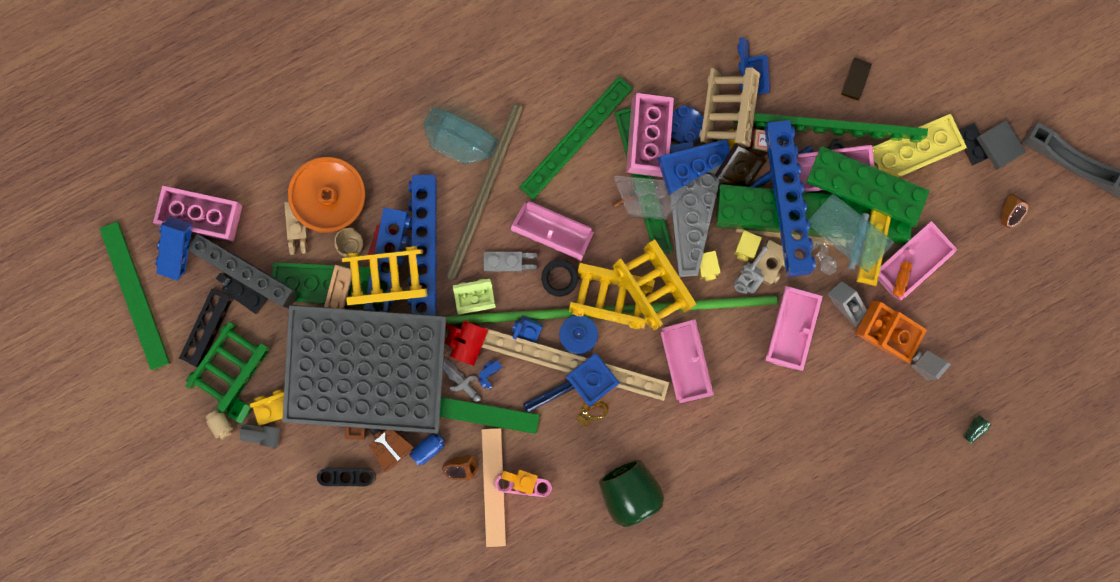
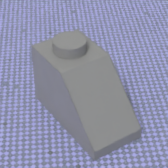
[828,281,867,327]
[910,350,951,381]

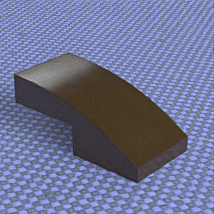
[841,58,872,101]

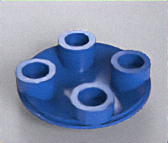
[671,106,704,143]

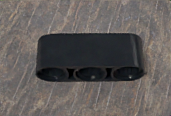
[317,468,376,487]

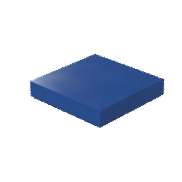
[565,353,620,407]

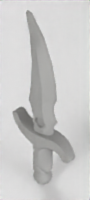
[443,358,481,402]

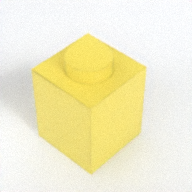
[734,231,762,262]
[698,251,721,281]

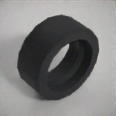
[541,260,578,297]

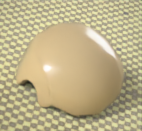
[334,228,364,258]

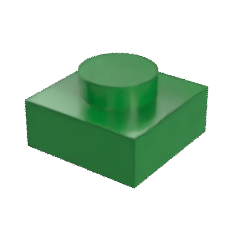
[227,398,251,424]

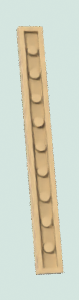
[481,328,669,401]

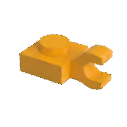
[501,470,538,495]

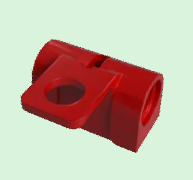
[445,320,488,366]

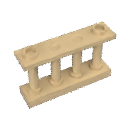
[700,68,760,147]

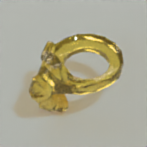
[576,400,609,427]

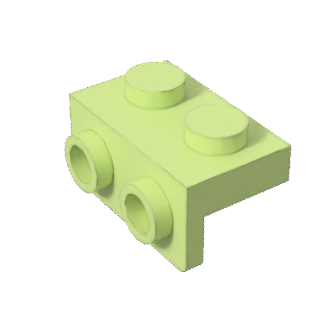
[453,279,496,315]

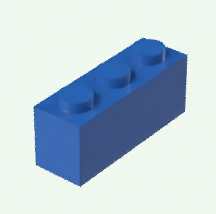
[155,216,192,281]

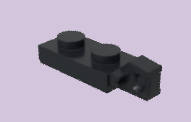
[216,273,268,315]

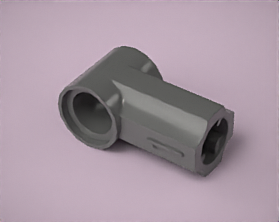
[239,424,281,448]

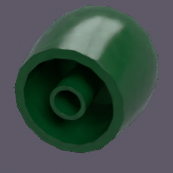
[599,460,664,527]

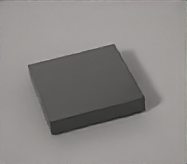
[977,120,1026,170]

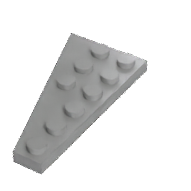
[670,164,721,277]

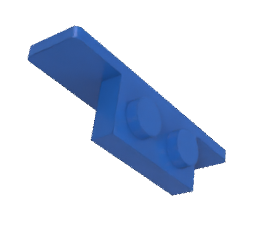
[737,37,771,95]

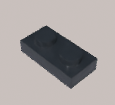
[959,123,988,166]

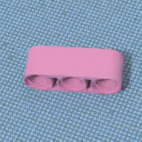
[493,474,552,497]

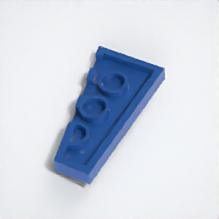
[657,139,730,195]

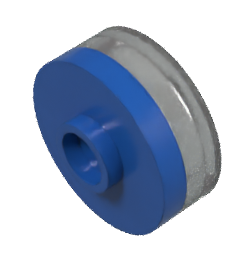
[559,316,598,356]

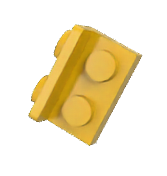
[250,389,284,426]

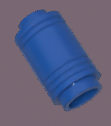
[410,433,445,466]

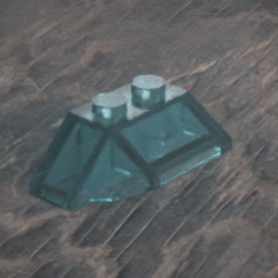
[423,108,499,165]

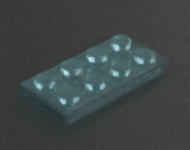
[809,194,894,273]

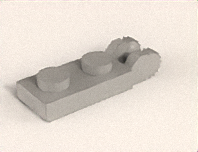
[484,252,537,272]

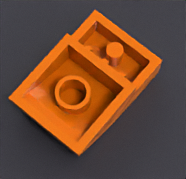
[855,300,927,364]

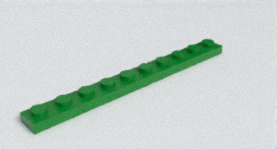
[733,111,928,143]

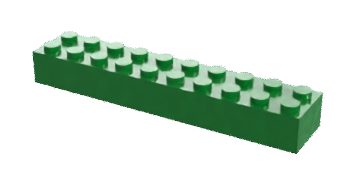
[715,185,911,245]

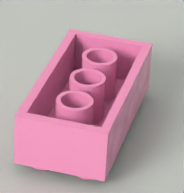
[626,93,674,177]
[153,186,242,242]

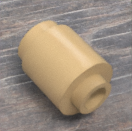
[205,409,233,440]

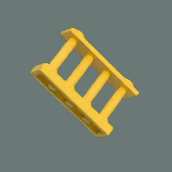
[613,240,696,331]
[342,246,428,305]
[569,263,655,329]

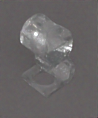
[811,240,837,275]

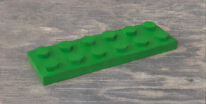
[806,146,930,227]
[270,262,389,307]

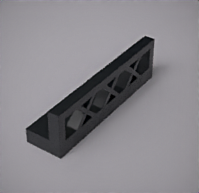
[179,288,233,367]

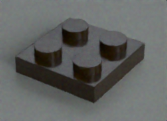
[715,143,766,187]

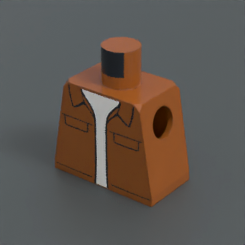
[368,429,415,472]

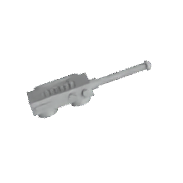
[733,246,768,294]

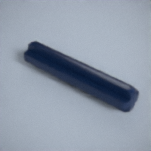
[523,380,575,412]

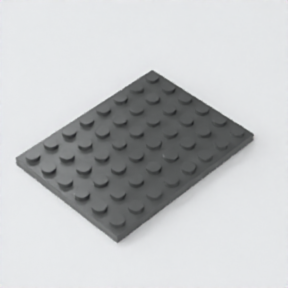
[283,305,447,433]

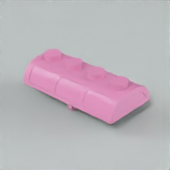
[796,145,874,192]
[511,201,594,261]
[878,221,957,300]
[765,286,823,371]
[660,319,714,403]

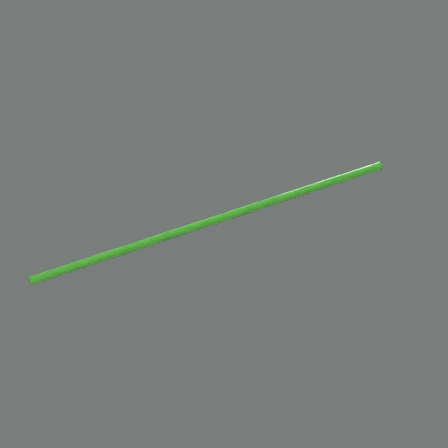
[446,295,777,325]

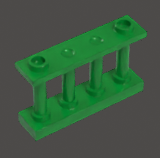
[185,322,272,412]

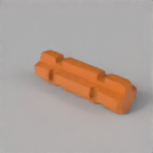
[893,261,913,297]

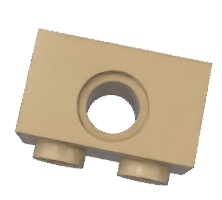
[756,240,785,286]

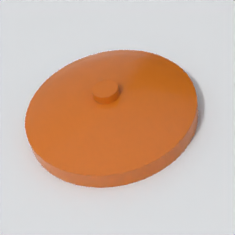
[288,157,366,233]

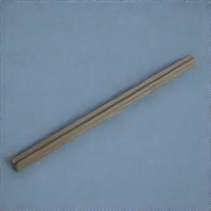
[446,104,523,280]

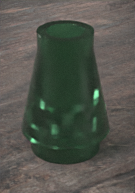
[963,415,992,444]

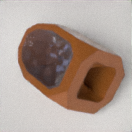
[1000,193,1030,228]
[442,455,477,480]

